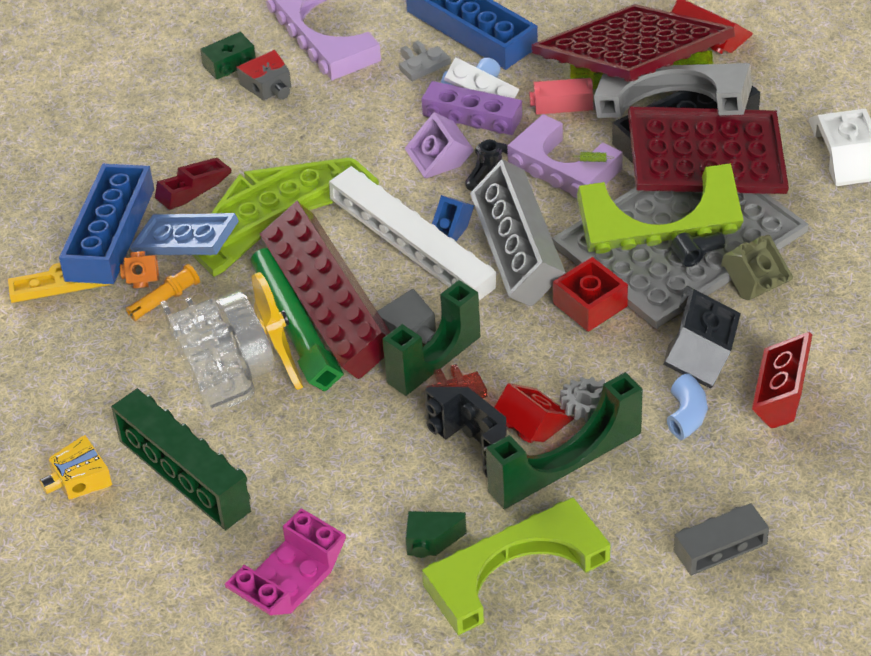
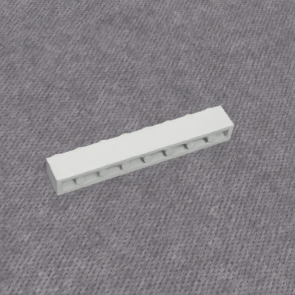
[329,166,496,301]

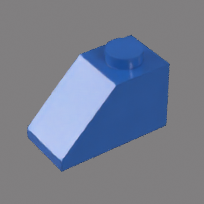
[432,195,475,241]

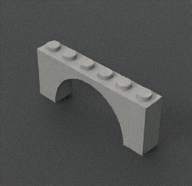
[594,63,752,118]

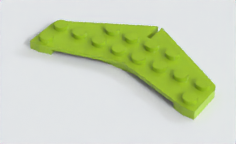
[192,158,379,277]

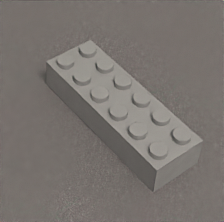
[470,159,565,306]

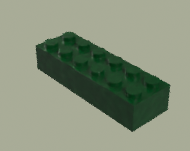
[111,388,251,531]

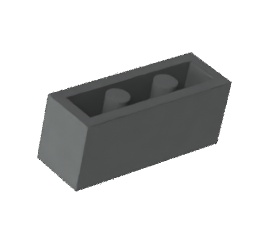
[674,503,769,576]

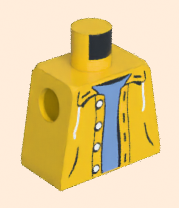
[39,435,112,500]

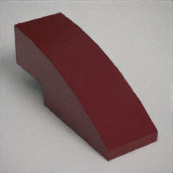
[155,157,232,210]

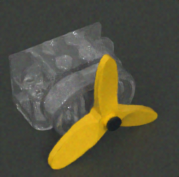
[160,272,303,415]

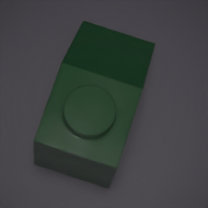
[405,511,467,558]

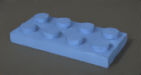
[130,213,239,255]

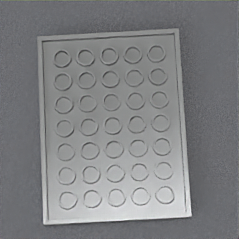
[552,187,809,329]

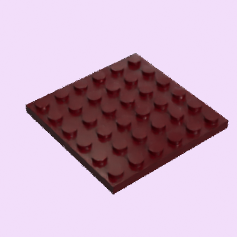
[531,4,735,81]

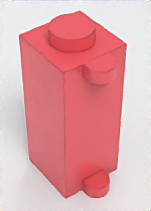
[529,78,593,115]

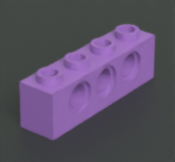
[421,81,522,135]

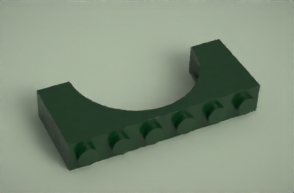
[486,372,643,510]

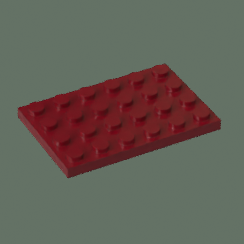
[628,106,789,194]

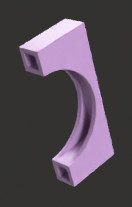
[266,0,381,80]

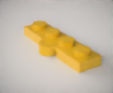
[8,263,113,303]

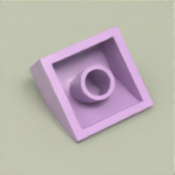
[404,112,474,178]

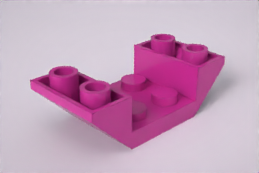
[225,508,346,616]

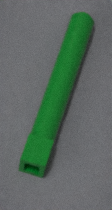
[250,248,344,391]

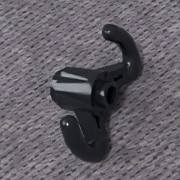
[465,139,508,191]

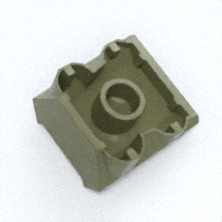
[721,235,793,300]

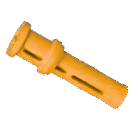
[126,264,200,321]

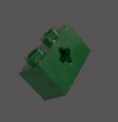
[200,31,256,80]

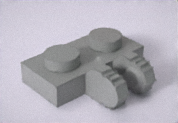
[399,40,451,81]

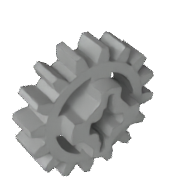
[560,377,605,422]

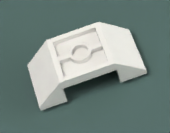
[809,108,871,186]

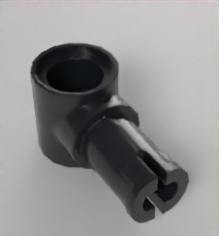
[671,232,725,267]

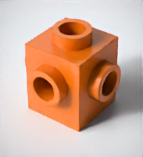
[120,251,160,288]

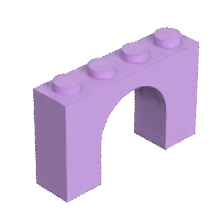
[507,114,623,198]

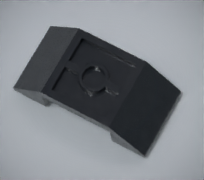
[663,286,741,389]
[425,387,507,477]

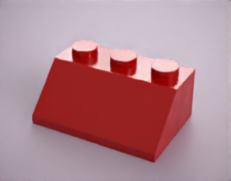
[671,0,753,54]
[752,331,812,429]

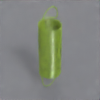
[572,152,615,162]

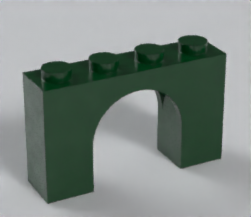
[383,280,481,396]

